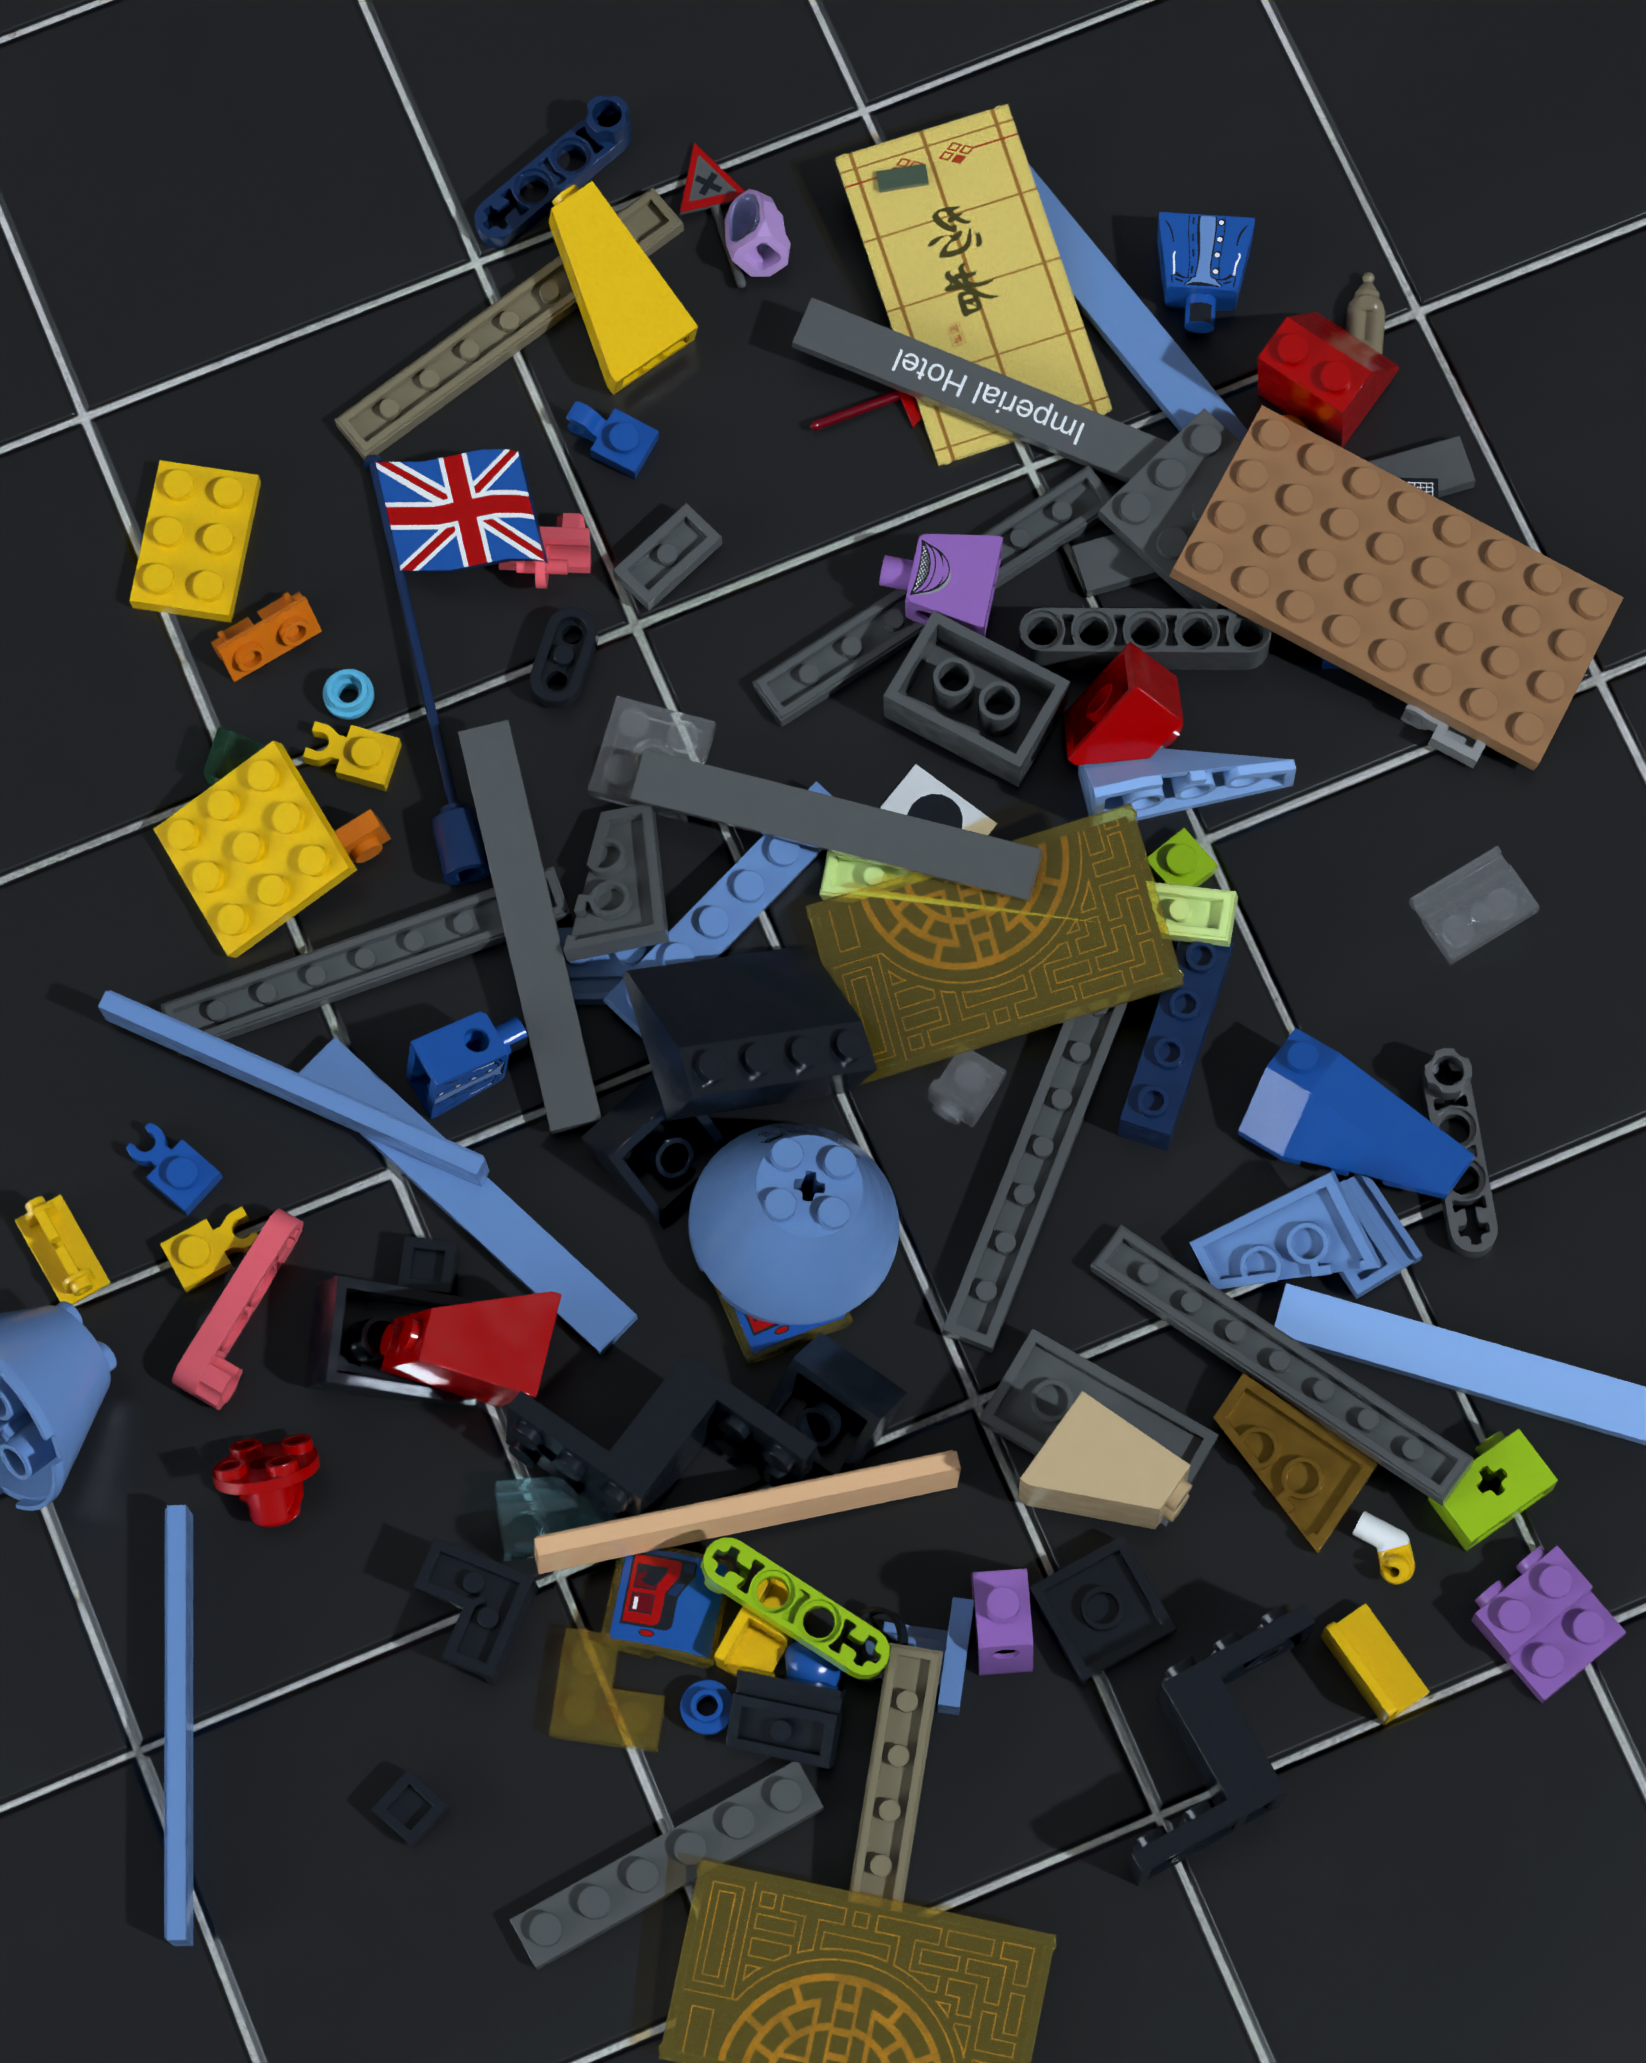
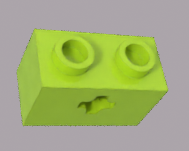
[1427,1429,1558,1551]

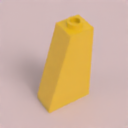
[549,181,698,395]

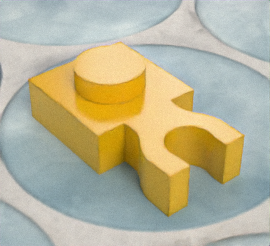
[303,721,402,791]
[160,1207,258,1293]

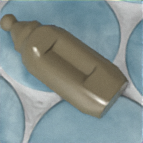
[1345,272,1385,354]

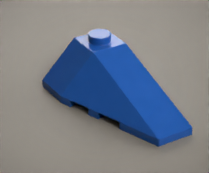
[1238,1028,1474,1199]

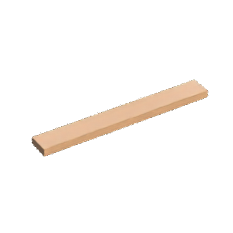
[534,1450,961,1574]

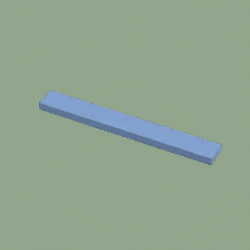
[1274,1283,1646,1445]

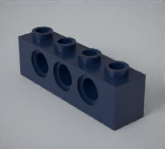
[1118,941,1234,1152]

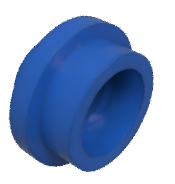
[680,1680,733,1735]

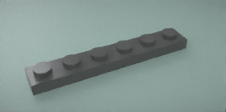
[509,1761,824,1970]

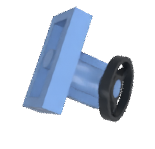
[841,1597,974,1715]

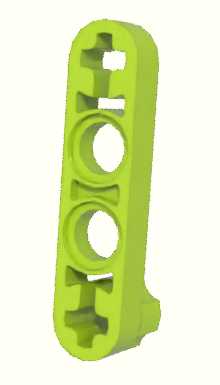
[700,1538,890,1679]

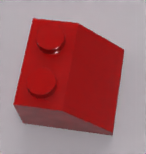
[1063,642,1184,766]

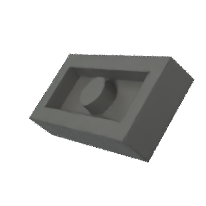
[613,503,722,611]

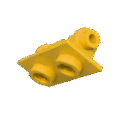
[15,1194,111,1305]

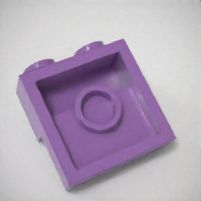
[1471,1545,1626,1703]

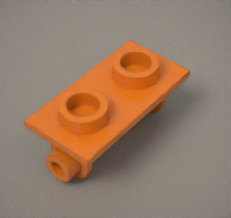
[211,591,322,682]

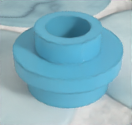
[323,669,374,720]

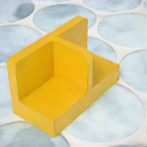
[714,1579,811,1677]

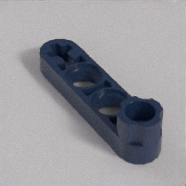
[474,94,632,249]

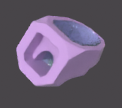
[724,189,791,277]

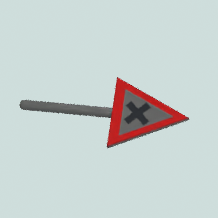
[680,143,746,288]

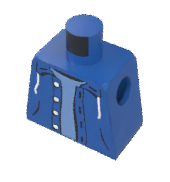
[1157,212,1255,333]
[405,1011,529,1120]

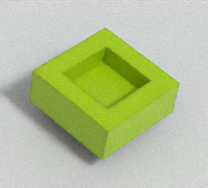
[1144,828,1218,887]

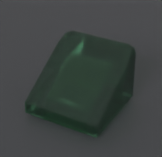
[204,727,265,785]

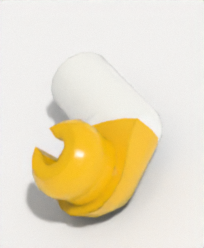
[1352,1511,1415,1585]

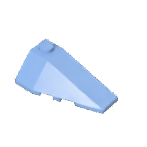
[1078,748,1296,828]

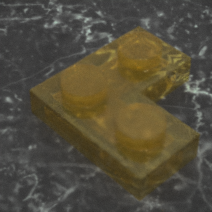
[549,1628,666,1753]

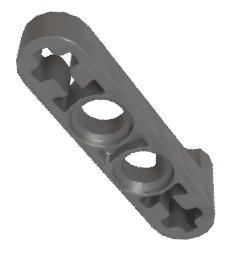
[1420,1048,1498,1258]

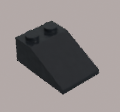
[304,1276,483,1407]

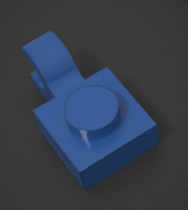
[566,401,659,480]

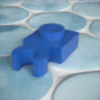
[126,1123,223,1216]

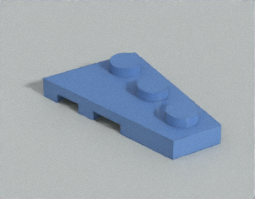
[1190,1170,1382,1289]

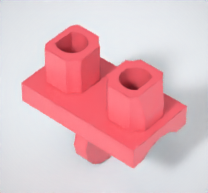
[499,513,592,589]

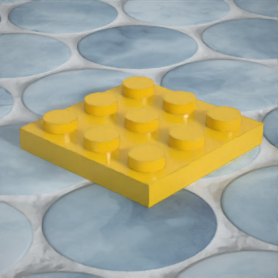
[153,741,357,958]

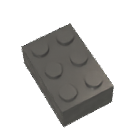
[883,611,1070,787]

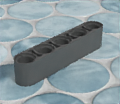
[1018,608,1272,670]

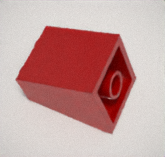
[1257,312,1400,448]
[380,1291,562,1407]

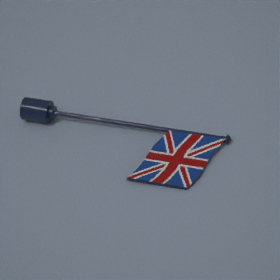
[364,449,548,885]

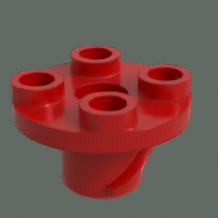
[212,1434,320,1527]

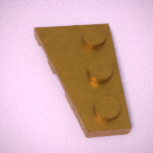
[1213,1373,1378,1553]

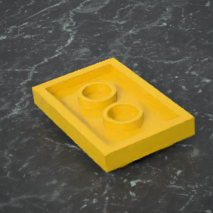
[129,460,261,623]

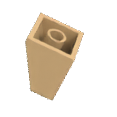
[1018,1391,1193,1529]

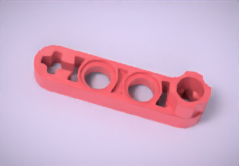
[172,1208,303,1410]

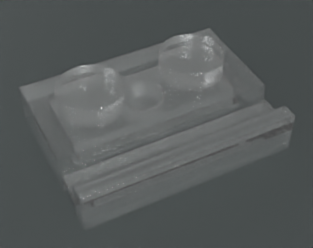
[1409,845,1540,965]

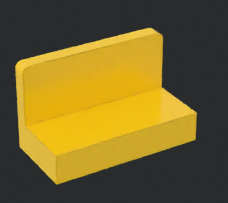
[1321,1603,1430,1725]

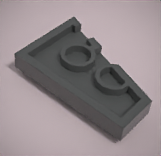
[563,804,669,962]

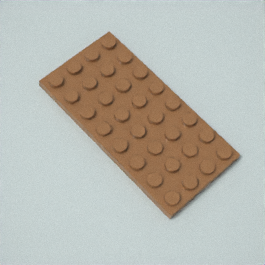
[1169,405,1624,771]

